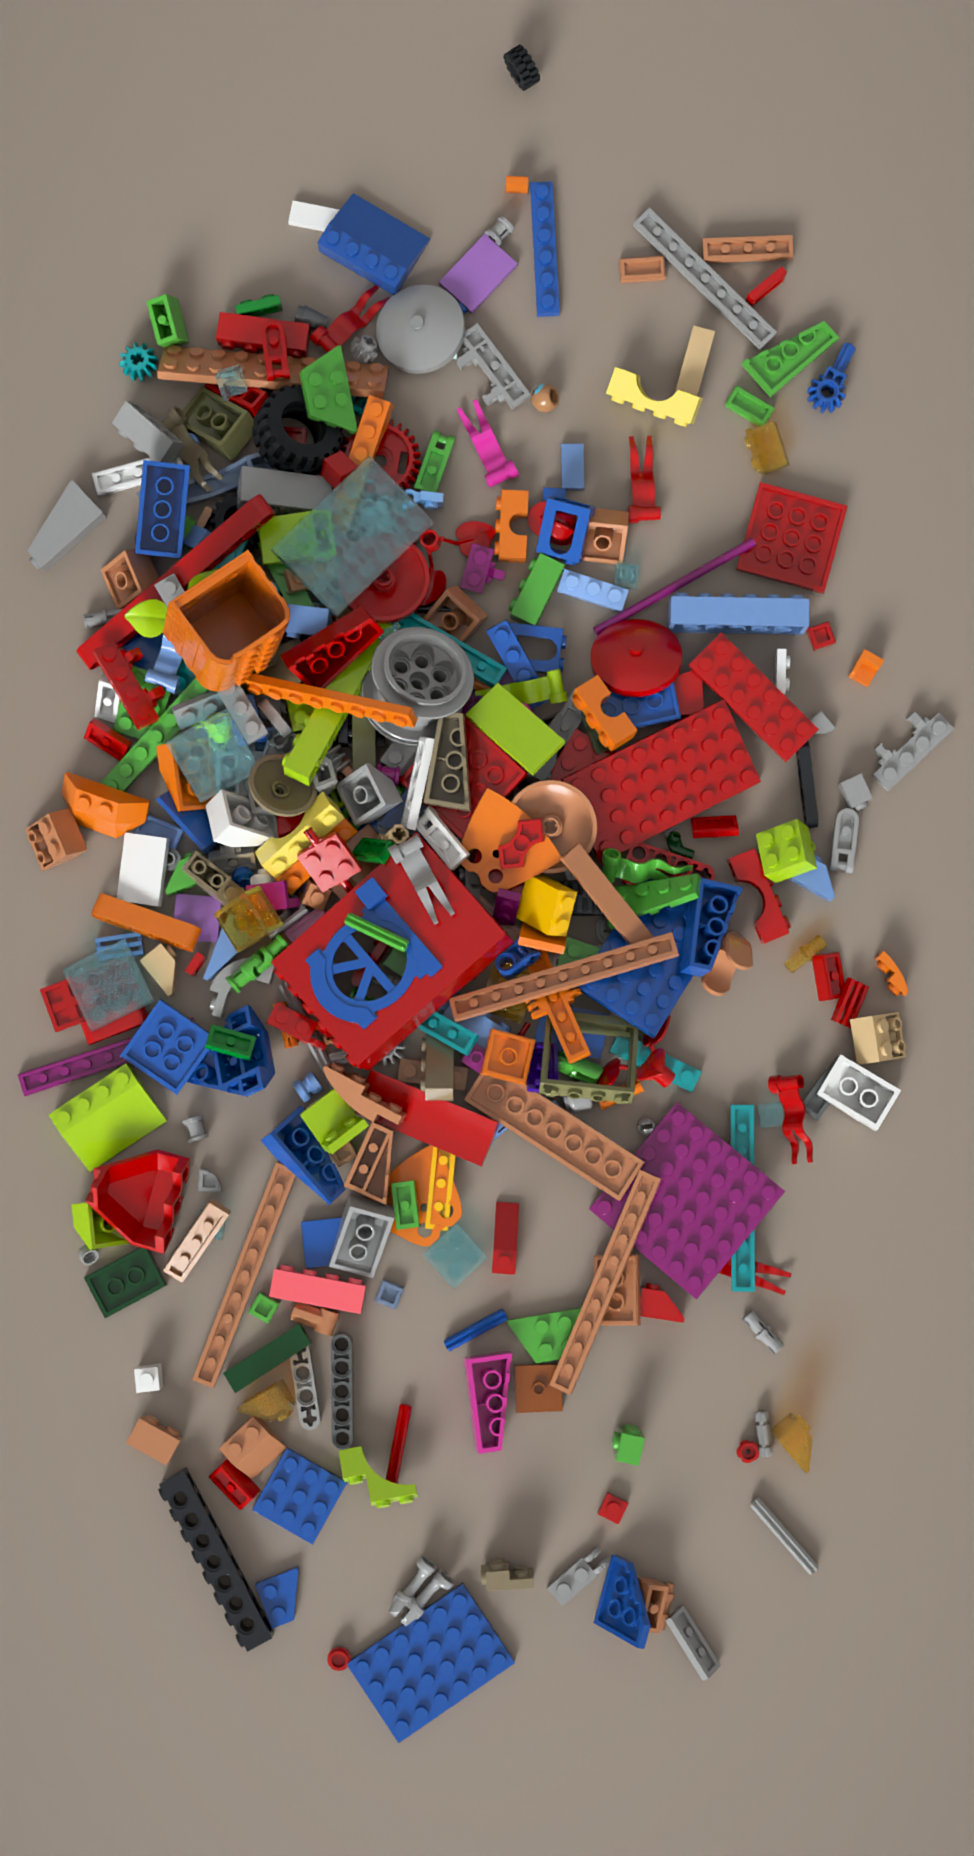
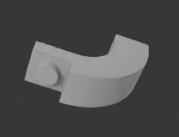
[210,957,275,1018]

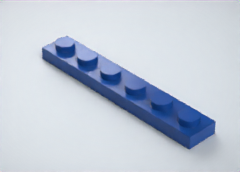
[530,181,560,317]

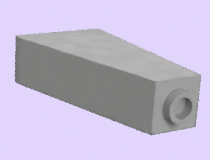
[27,480,106,572]

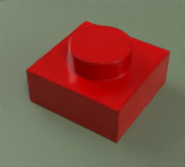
[597,1492,629,1525]

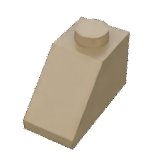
[139,943,178,997]

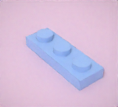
[557,569,629,612]

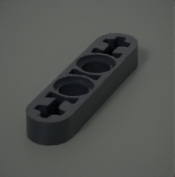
[796,741,818,828]

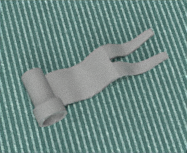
[388,835,455,925]

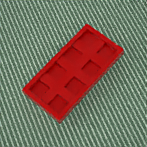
[40,957,143,1033]

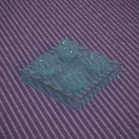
[423,1223,488,1289]

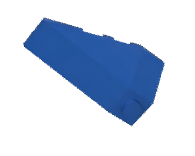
[261,1105,346,1205]

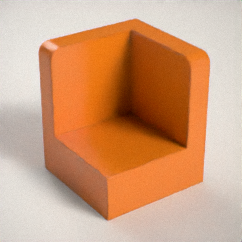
[848,649,884,687]

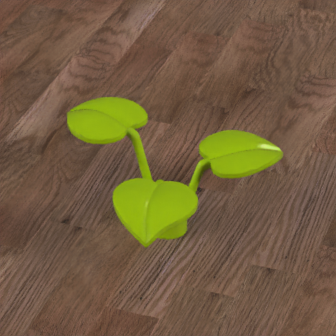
[124,568,218,662]

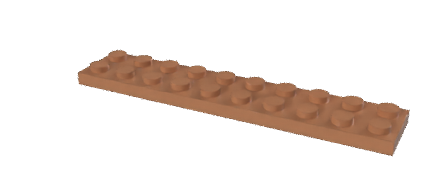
[157,345,389,399]

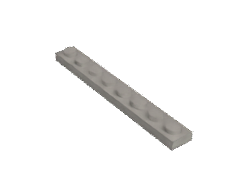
[633,208,777,351]
[154,574,269,745]

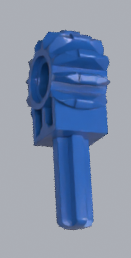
[807,343,856,414]

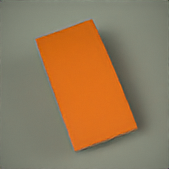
[874,951,908,996]

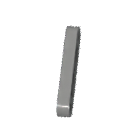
[290,1345,321,1430]

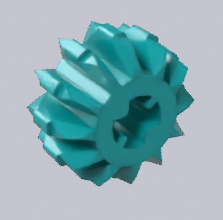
[119,342,158,382]

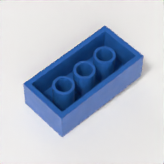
[135,460,190,559]

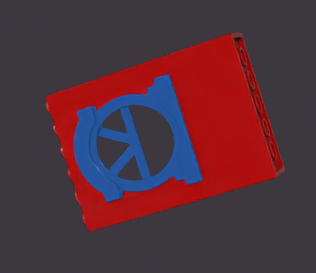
[271,832,514,1071]

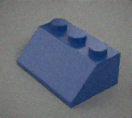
[156,791,220,855]

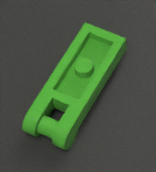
[414,430,456,492]

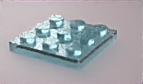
[166,708,257,803]
[62,939,155,1032]

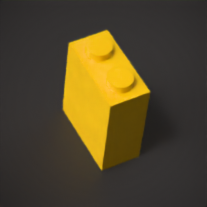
[516,875,577,936]

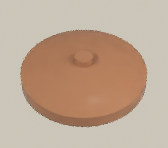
[512,780,598,873]

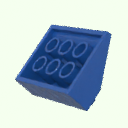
[317,193,430,295]

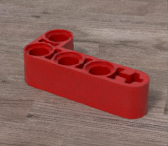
[621,843,715,885]

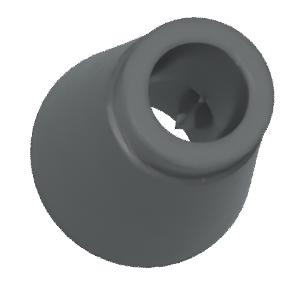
[294,305,328,329]

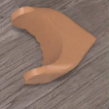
[701,930,753,996]

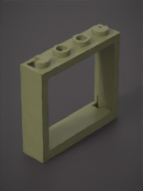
[539,1012,639,1104]

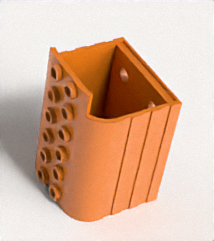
[162,550,290,692]

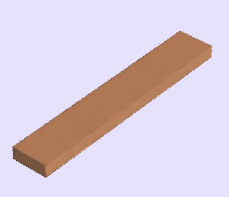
[560,843,653,945]

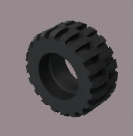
[252,385,344,475]

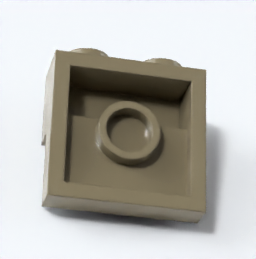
[481,1558,534,1591]

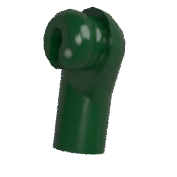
[667,831,695,859]

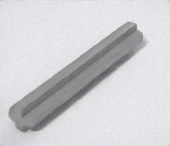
[750,1497,819,1575]

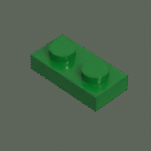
[235,294,283,317]
[205,1024,256,1061]

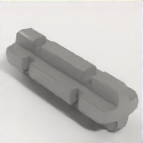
[755,1411,773,1457]

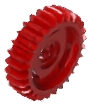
[340,419,421,502]

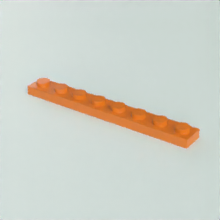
[244,673,418,727]

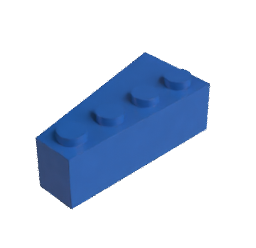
[680,878,743,977]

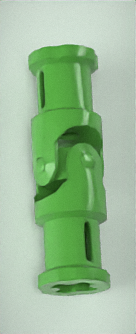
[226,933,289,993]

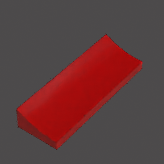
[355,1069,500,1167]

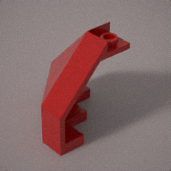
[85,1149,190,1254]

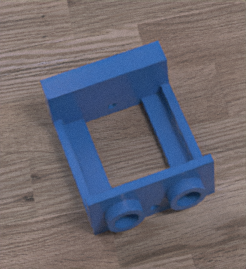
[536,495,596,565]
[504,623,567,674]

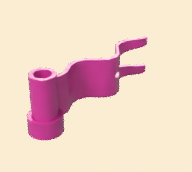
[457,399,519,488]

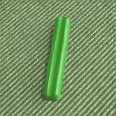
[344,913,409,952]

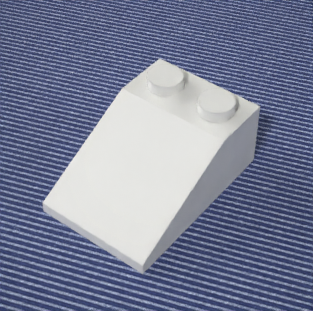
[205,789,279,847]
[817,1054,901,1131]

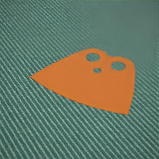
[461,788,561,892]
[368,1145,462,1247]

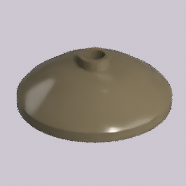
[248,754,317,817]

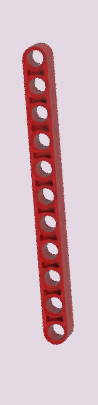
[76,494,275,670]

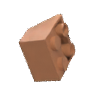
[25,808,88,871]

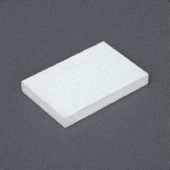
[117,833,170,907]

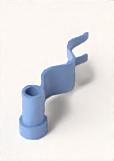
[145,635,182,694]

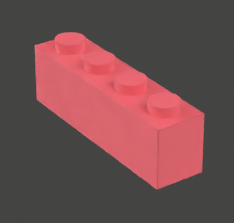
[269,1264,367,1314]

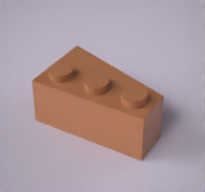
[344,1122,395,1205]

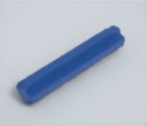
[444,1309,508,1351]

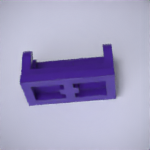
[526,1042,559,1093]

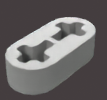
[257,698,292,738]

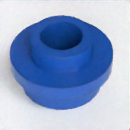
[232,866,254,887]

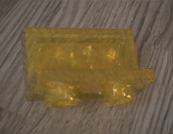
[744,421,790,475]

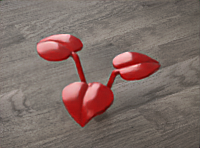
[392,507,496,606]
[596,1015,675,1088]

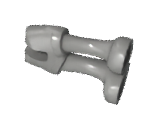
[389,1556,454,1626]

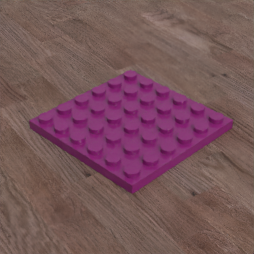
[589,1103,785,1300]

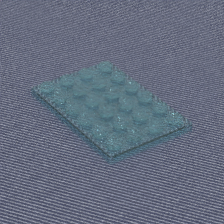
[271,456,434,617]

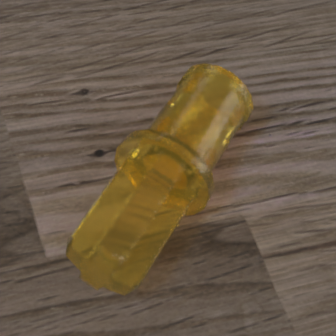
[784,935,827,973]

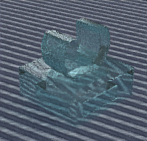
[614,563,639,589]

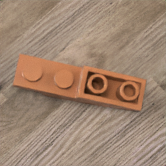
[323,1062,407,1125]

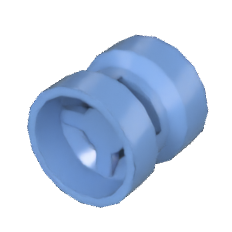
[292,1071,324,1102]

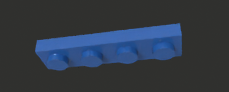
[486,619,550,710]

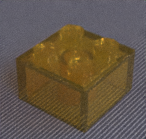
[214,885,284,953]

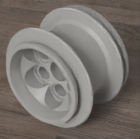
[361,627,474,746]

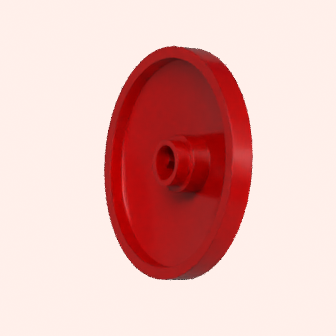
[338,533,430,624]
[590,619,682,697]

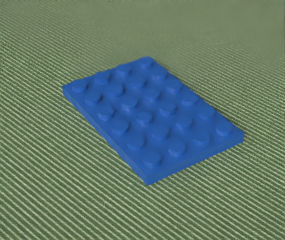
[576,879,693,1039]
[347,1582,515,1743]

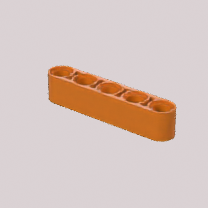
[91,893,202,952]

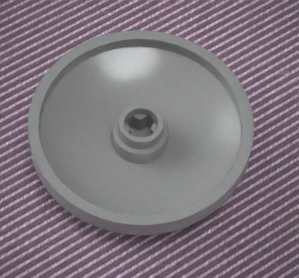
[376,284,466,374]

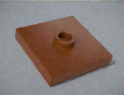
[515,1363,563,1413]

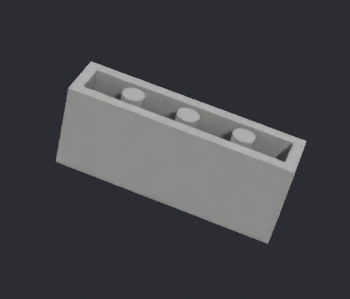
[237,466,332,515]

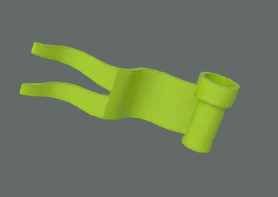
[475,669,568,704]

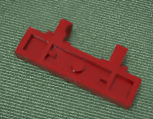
[93,640,166,730]

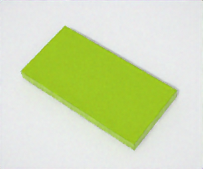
[466,683,565,775]

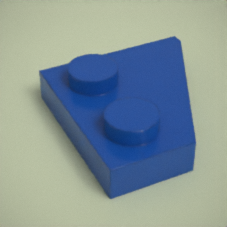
[255,1566,299,1629]

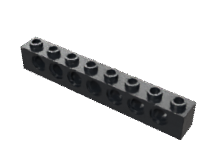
[158,1467,274,1652]

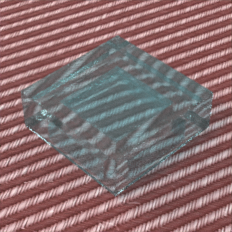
[757,1102,783,1128]

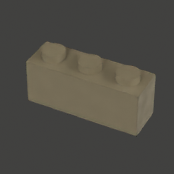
[421,1033,454,1101]

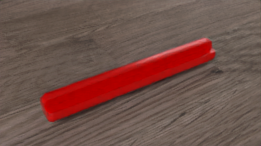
[386,1404,412,1484]

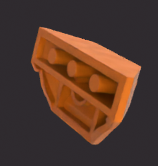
[62,772,151,838]

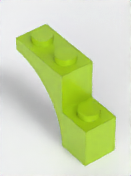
[338,1446,418,1508]

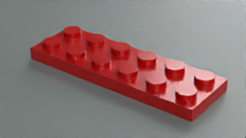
[688,632,819,763]

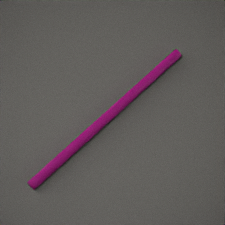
[593,538,756,636]

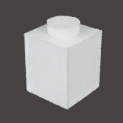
[134,1363,164,1393]

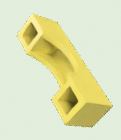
[606,367,703,427]
[255,791,344,879]

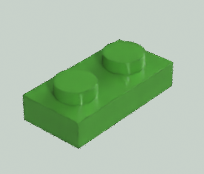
[391,1181,421,1230]

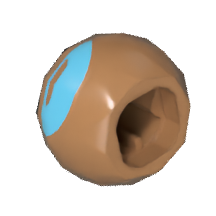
[531,384,559,412]

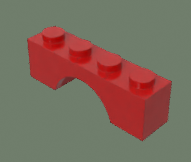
[727,848,791,945]

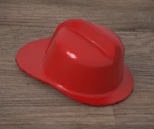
[528,501,577,546]

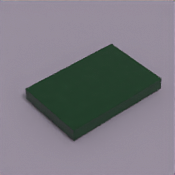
[84,1247,167,1318]

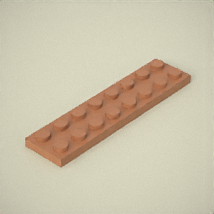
[464,1074,645,1201]

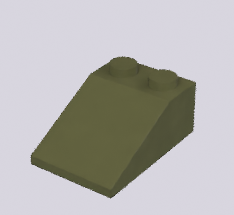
[183,387,254,461]

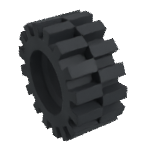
[503,44,540,91]

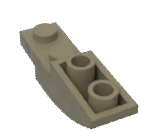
[182,850,256,922]

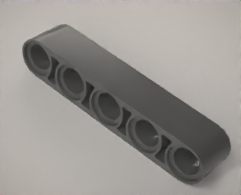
[331,1332,354,1450]

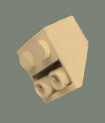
[850,1012,906,1065]

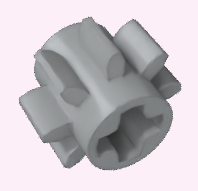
[350,335,379,364]

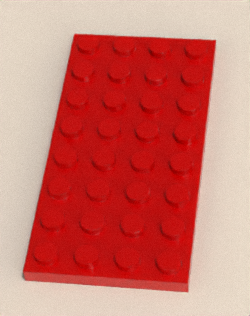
[561,699,761,862]

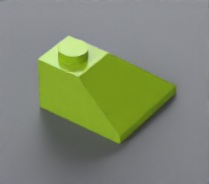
[71,1202,130,1250]

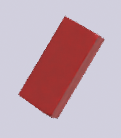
[812,952,845,1001]
[208,1459,260,1510]

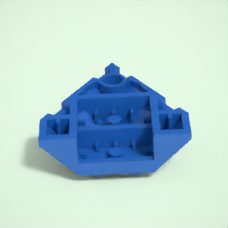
[187,1005,275,1097]

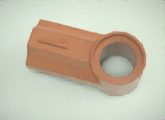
[290,1302,340,1336]

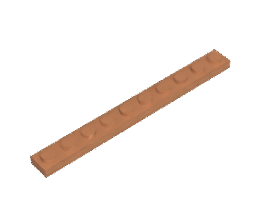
[449,932,679,1022]
[192,1162,296,1388]
[549,1170,662,1395]

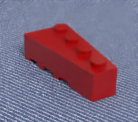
[280,606,384,688]

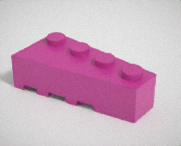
[463,1351,512,1454]

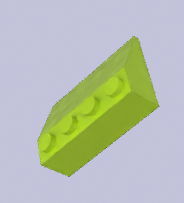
[49,1063,167,1172]

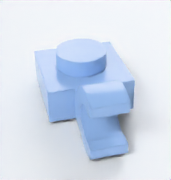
[404,489,444,510]

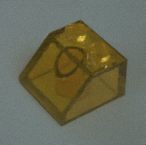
[237,1379,296,1422]
[770,1413,812,1474]

